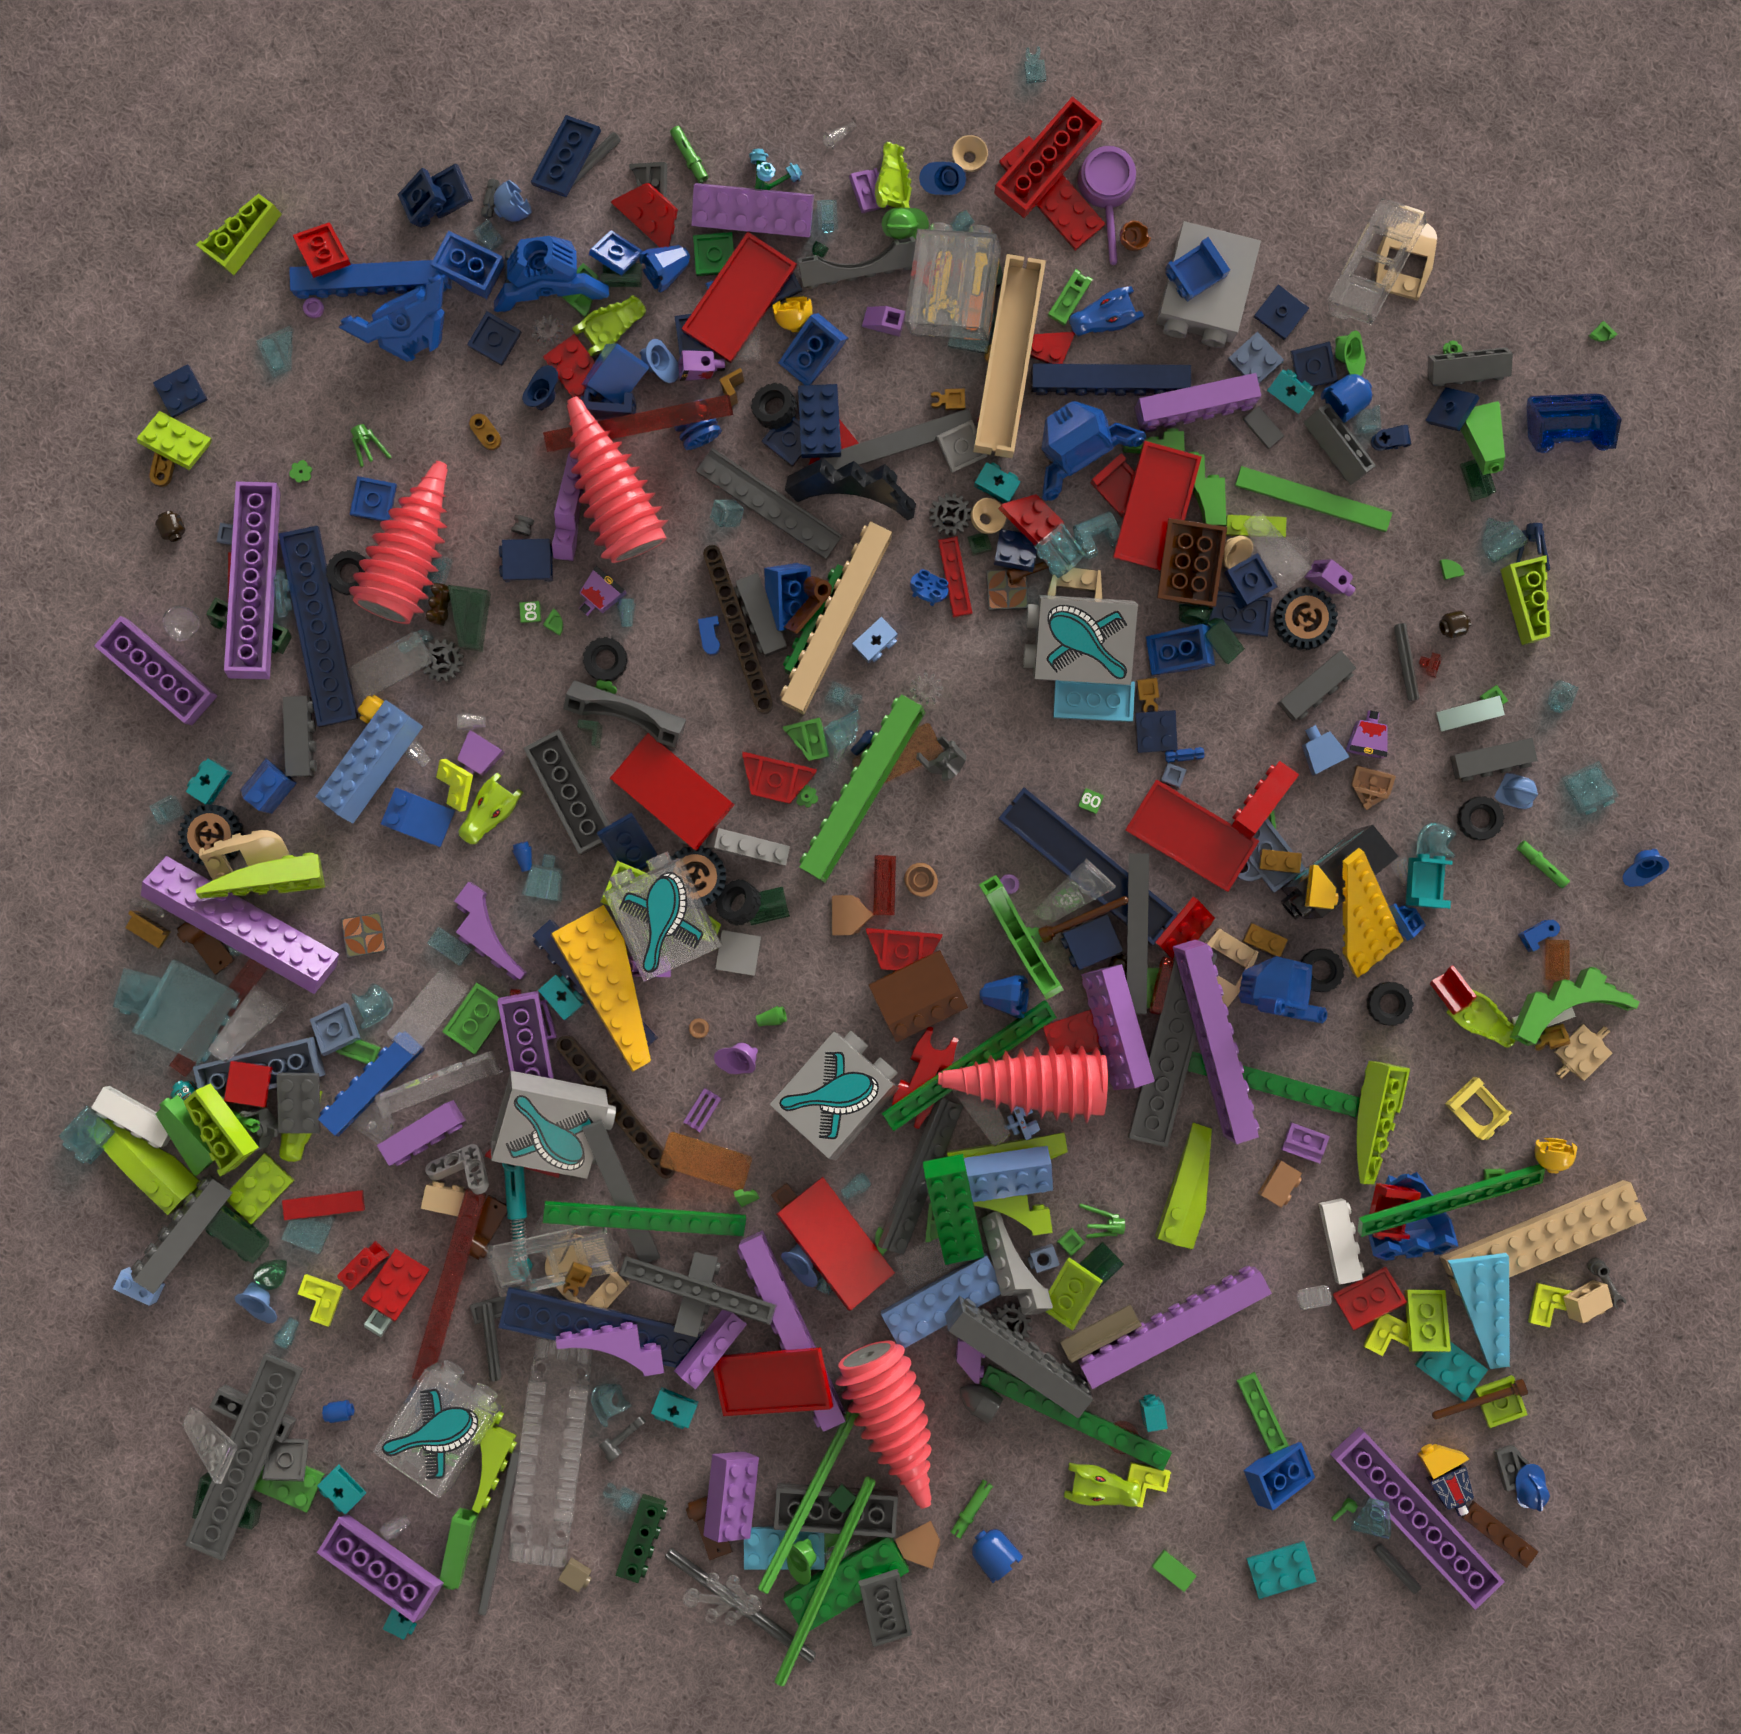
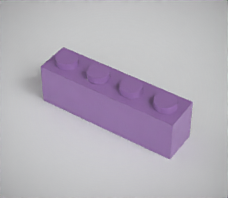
[674,1310,747,1389]

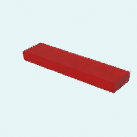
[938,536,972,618]
[282,1190,365,1220]

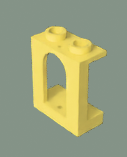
[1445,1077,1512,1140]

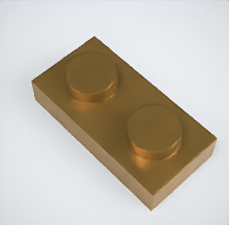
[1259,849,1302,873]
[1243,923,1288,957]

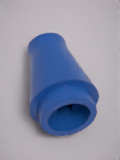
[512,841,533,872]

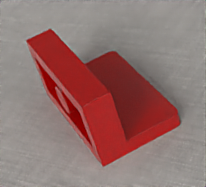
[1430,965,1477,1015]

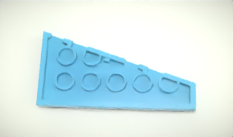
[1447,1253,1510,1369]

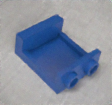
[1165,237,1230,302]

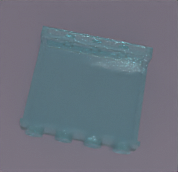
[132,959,241,1065]

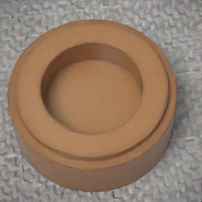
[689,1018,709,1038]

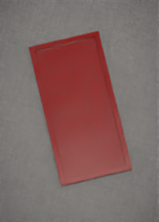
[682,231,797,363]
[1112,441,1202,571]
[610,733,735,851]
[1125,779,1259,892]
[776,1177,895,1311]
[713,1347,834,1416]

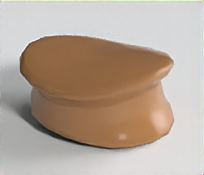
[904,863,938,897]

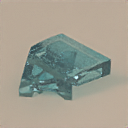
[1482,518,1528,564]

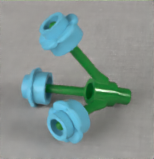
[749,149,802,190]

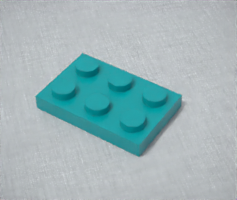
[1415,1341,1488,1402]
[1246,1541,1317,1599]

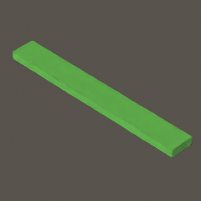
[1235,466,1392,532]

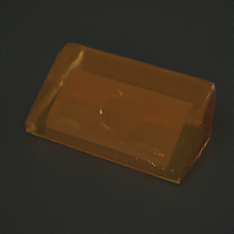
[1545,940,1570,980]

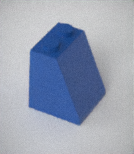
[581,343,650,404]
[241,758,296,814]

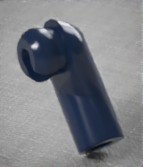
[851,730,875,756]

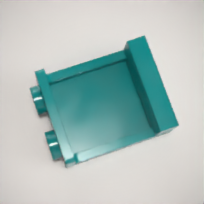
[1406,854,1453,909]

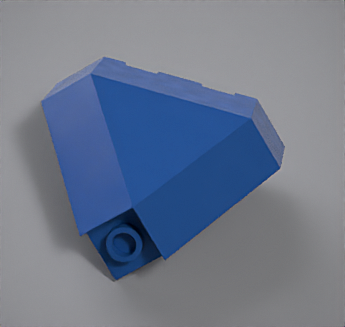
[1368,1172,1459,1261]

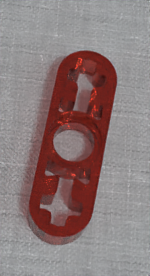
[1149,957,1173,1015]

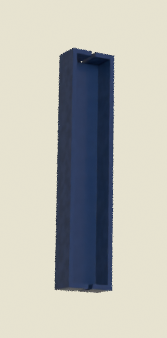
[997,787,1178,946]

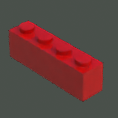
[1231,761,1299,840]

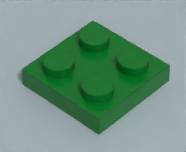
[693,232,734,276]

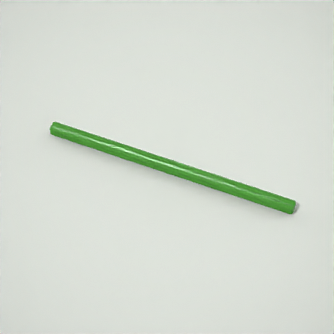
[758,1400,859,1594]
[775,1476,875,1687]

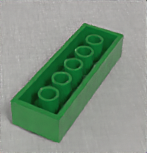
[923,1154,984,1265]
[783,1537,909,1631]

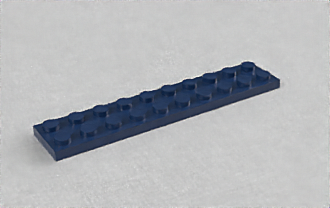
[279,526,358,727]
[498,1287,705,1368]

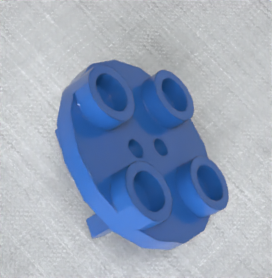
[910,569,948,606]

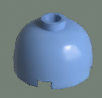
[494,180,532,222]

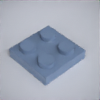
[1228,331,1284,383]
[310,1003,361,1056]

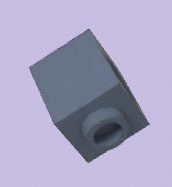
[1027,1244,1060,1273]

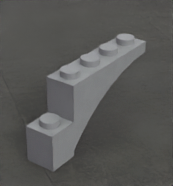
[678,828,790,866]
[981,1212,1053,1315]

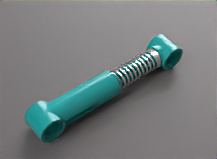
[502,1163,532,1281]

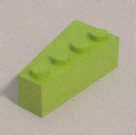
[195,193,282,275]
[1500,555,1550,645]
[183,1083,259,1177]

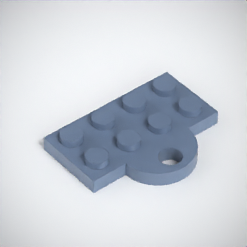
[1238,818,1306,893]

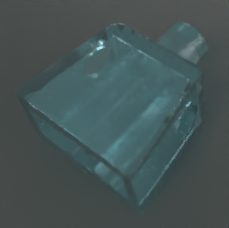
[522,854,563,901]

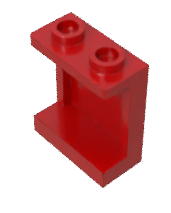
[1090,453,1135,518]
[1369,1183,1421,1241]
[337,1241,390,1291]

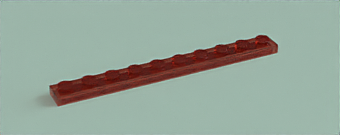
[543,395,733,452]
[412,1188,486,1384]

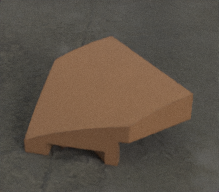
[1351,765,1396,810]
[832,895,875,935]
[895,1521,940,1569]

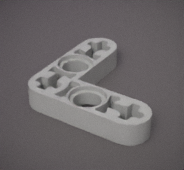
[425,1144,489,1195]

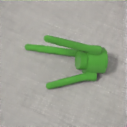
[351,424,391,467]
[1079,1204,1125,1238]

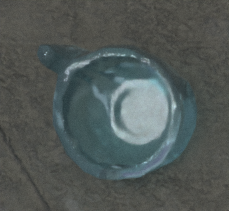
[1416,822,1457,858]
[351,983,393,1029]
[591,1383,632,1427]

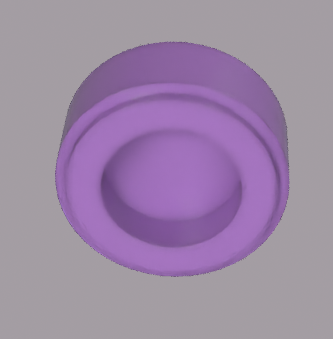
[303,297,324,318]
[1000,874,1019,894]

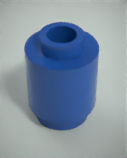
[322,1400,354,1423]

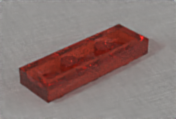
[873,855,896,915]

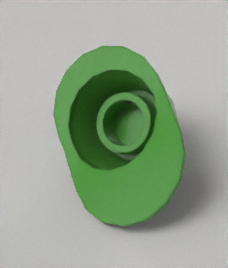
[882,208,929,239]
[1335,331,1366,376]
[787,1539,816,1585]

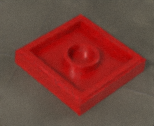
[224,1061,272,1107]

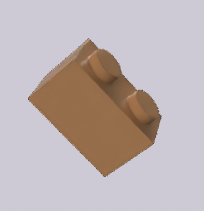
[1258,1159,1302,1208]

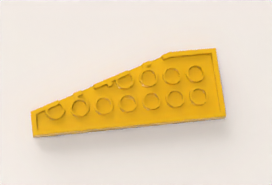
[1343,848,1404,978]
[551,905,651,1072]

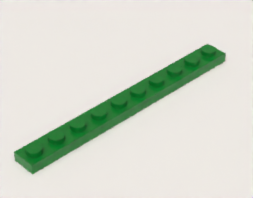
[881,1000,1057,1131]
[1187,1051,1360,1117]
[1358,1164,1545,1237]
[542,1201,746,1236]
[980,1364,1172,1471]

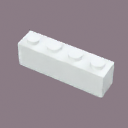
[92,1086,171,1148]
[1318,1198,1364,1285]

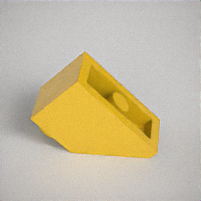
[1305,865,1338,909]
[1417,1444,1469,1479]

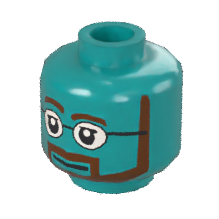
[170,1080,198,1101]

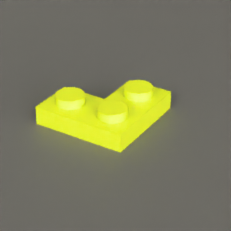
[436,759,473,812]
[298,1274,344,1327]
[1528,1282,1572,1328]
[1363,1314,1409,1356]
[1126,1462,1171,1508]

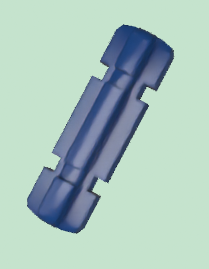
[1165,747,1204,763]

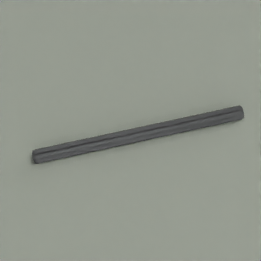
[665,1548,816,1663]

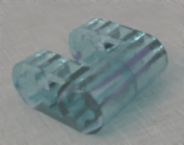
[1073,511,1120,560]

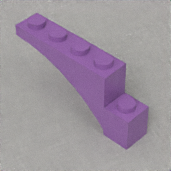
[552,451,583,561]
[454,882,527,980]
[556,1322,664,1376]

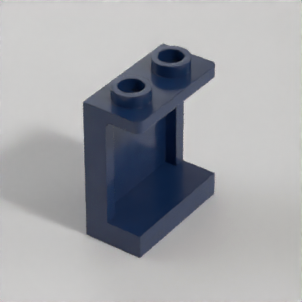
[581,390,637,422]
[499,539,553,582]
[1060,914,1123,970]

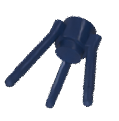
[1516,523,1550,571]

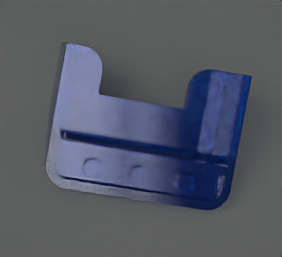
[1526,394,1622,453]

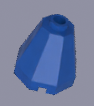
[639,245,690,293]
[980,975,1029,1018]

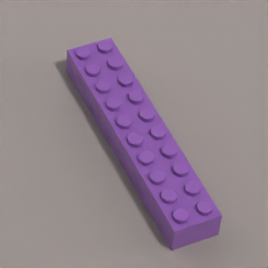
[224,481,280,679]
[141,856,339,994]
[1173,940,1259,1144]
[737,1230,846,1432]
[1078,1266,1272,1389]
[1330,1427,1505,1610]

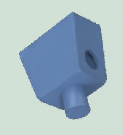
[1302,725,1349,776]

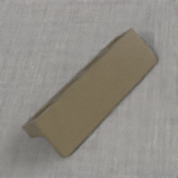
[1059,1304,1142,1363]

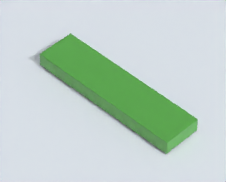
[1236,1372,1289,1454]

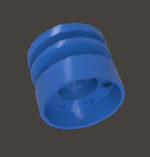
[670,399,722,450]

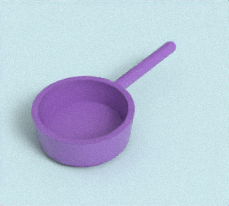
[1077,146,1136,265]

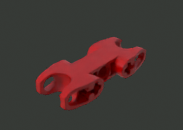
[892,1026,959,1129]

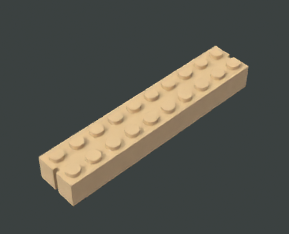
[973,254,1046,458]
[780,521,892,715]
[1440,1180,1647,1297]

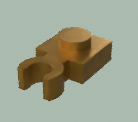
[931,388,965,411]
[1136,677,1159,712]
[1535,1024,1570,1051]
[563,1262,592,1297]

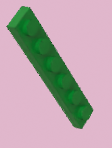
[783,564,843,675]

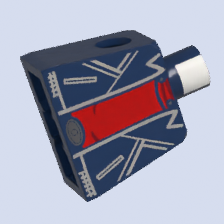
[1426,1464,1474,1516]

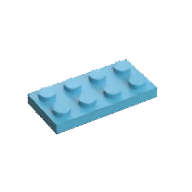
[1053,680,1135,722]
[744,1527,825,1570]

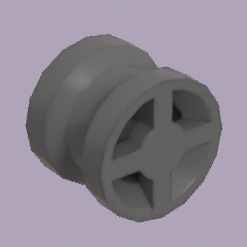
[511,515,534,536]

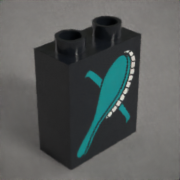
[1281,825,1399,920]

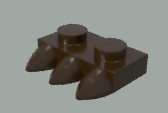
[426,583,452,626]

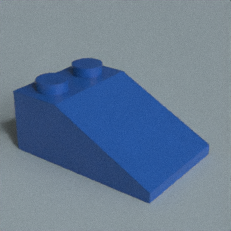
[431,231,504,299]
[778,313,848,385]
[764,563,811,631]
[1146,624,1215,675]
[381,787,455,847]
[1243,1442,1315,1510]

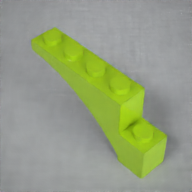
[973,1194,1053,1235]
[472,1397,517,1513]

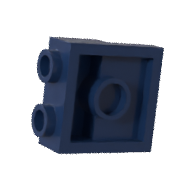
[397,168,446,228]

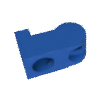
[698,616,721,655]
[1518,920,1560,952]

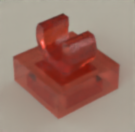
[1419,652,1442,678]

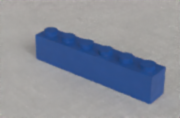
[318,1031,425,1137]

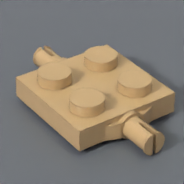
[1554,1024,1613,1081]

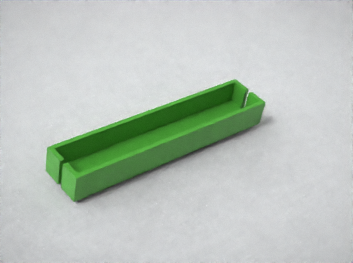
[799,694,925,883]

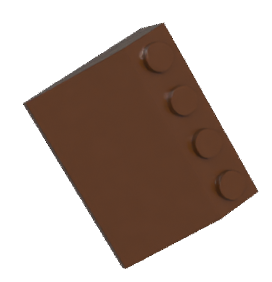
[1157,518,1227,608]
[868,950,968,1043]

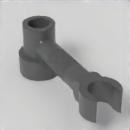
[1587,1258,1626,1309]
[599,1416,646,1463]

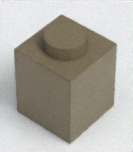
[558,1557,592,1593]

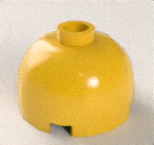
[772,296,813,332]
[1535,1138,1577,1174]

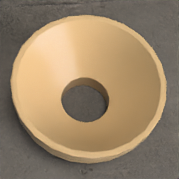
[952,135,988,172]
[971,498,1006,534]
[1222,536,1253,569]

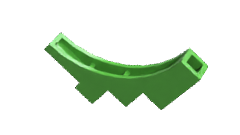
[1123,428,1226,527]
[979,875,1064,1000]
[1510,967,1640,1046]

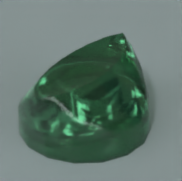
[1179,604,1213,626]
[253,1259,287,1290]

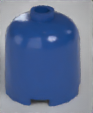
[1321,374,1372,423]
[972,1529,1023,1583]

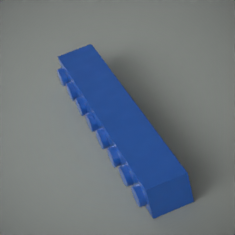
[289,260,452,299]

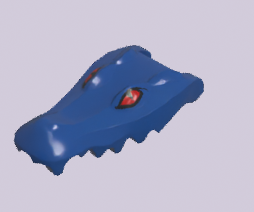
[1069,286,1144,337]

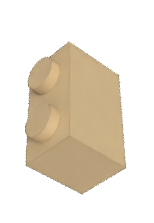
[421,1181,469,1217]
[1563,1280,1613,1323]

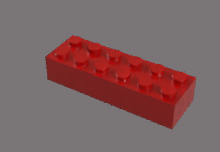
[994,96,1103,218]

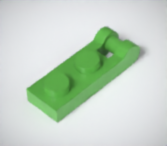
[1048,269,1093,326]

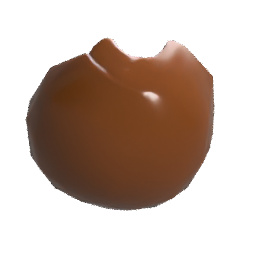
[1119,220,1151,252]

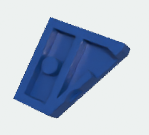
[1389,904,1426,941]

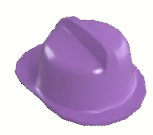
[714,1043,758,1074]

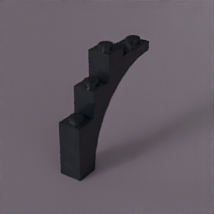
[785,458,916,521]

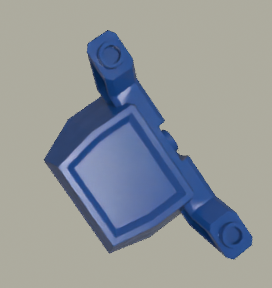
[494,236,609,312]
[338,274,445,362]
[1041,401,1147,501]
[1239,956,1327,1024]

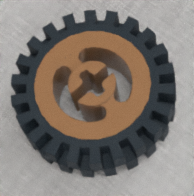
[1274,587,1338,650]
[178,804,245,866]
[664,846,726,909]

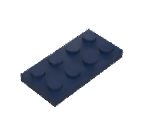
[531,115,601,197]
[798,384,841,458]

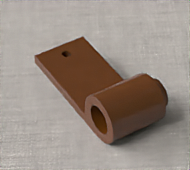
[784,576,832,634]
[177,922,235,975]
[458,1195,507,1260]
[686,1495,733,1561]

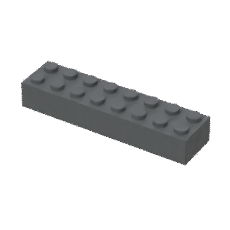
[945,1296,1093,1418]

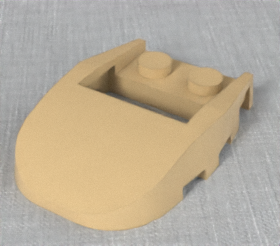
[1373,217,1437,301]
[1047,565,1102,599]
[199,830,290,880]
[1205,928,1259,1007]
[545,1236,629,1309]

